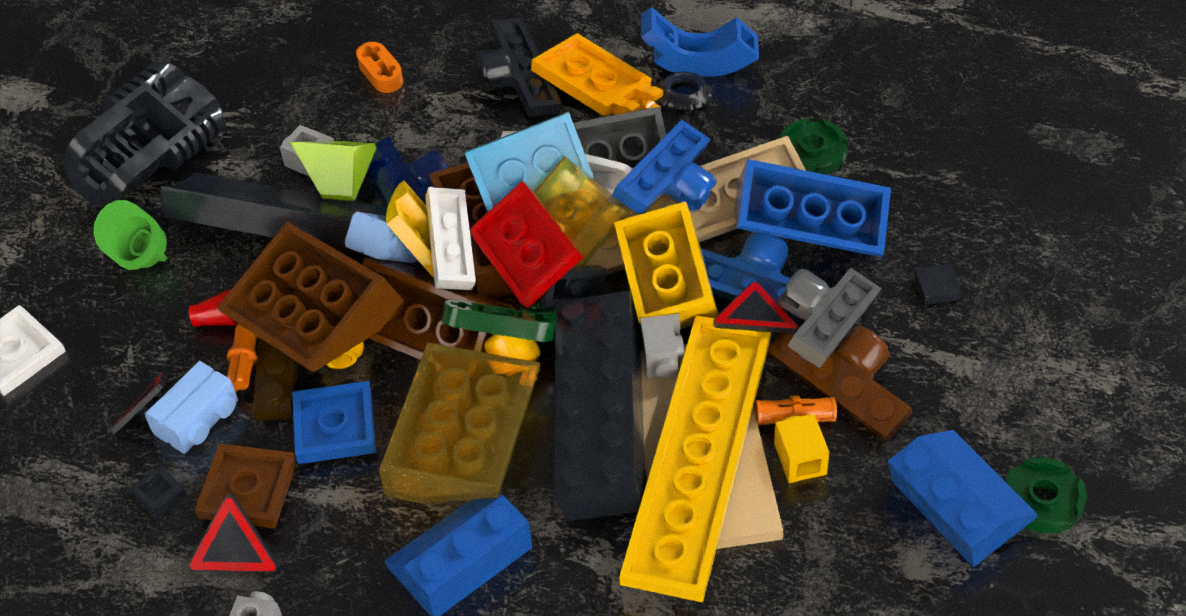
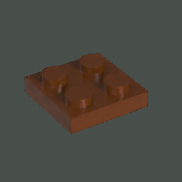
[195,444,297,529]

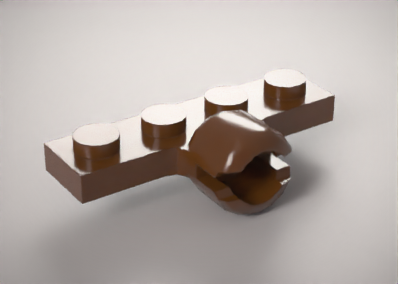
[767,326,913,442]

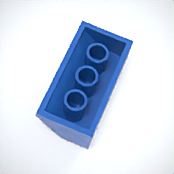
[734,159,891,257]

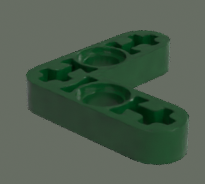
[441,296,556,342]

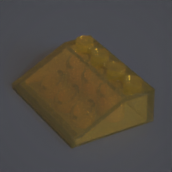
[379,342,540,504]

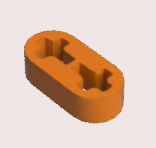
[356,42,403,93]

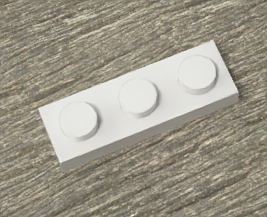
[425,187,476,290]

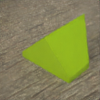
[289,141,376,201]

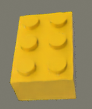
[614,201,718,329]

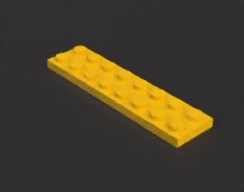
[619,315,771,602]

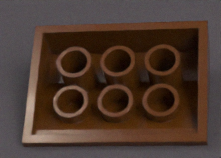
[216,222,404,373]

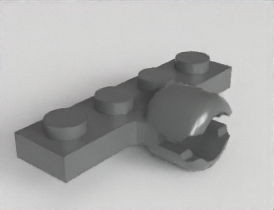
[778,268,882,368]

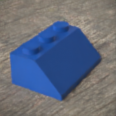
[888,430,1037,568]
[384,491,533,616]

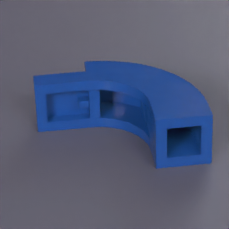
[641,7,759,77]

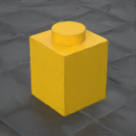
[774,414,829,483]

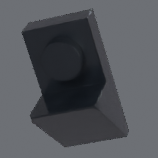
[540,265,608,309]

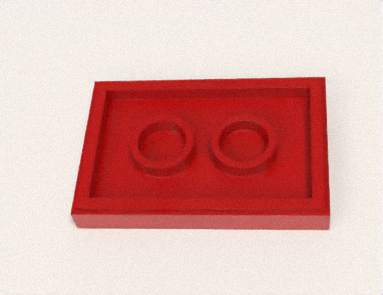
[469,181,584,308]

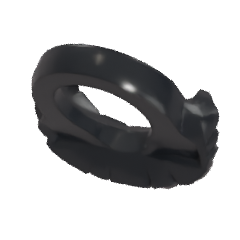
[655,72,712,111]

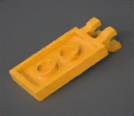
[531,33,663,117]

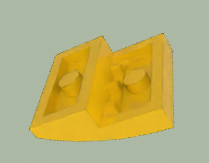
[386,180,434,277]

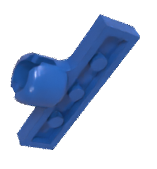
[612,120,717,215]
[700,232,805,325]

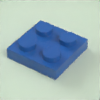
[292,381,376,464]

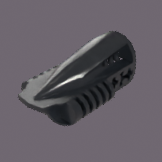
[64,62,226,208]

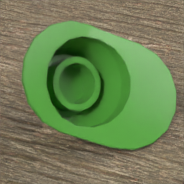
[93,200,168,270]

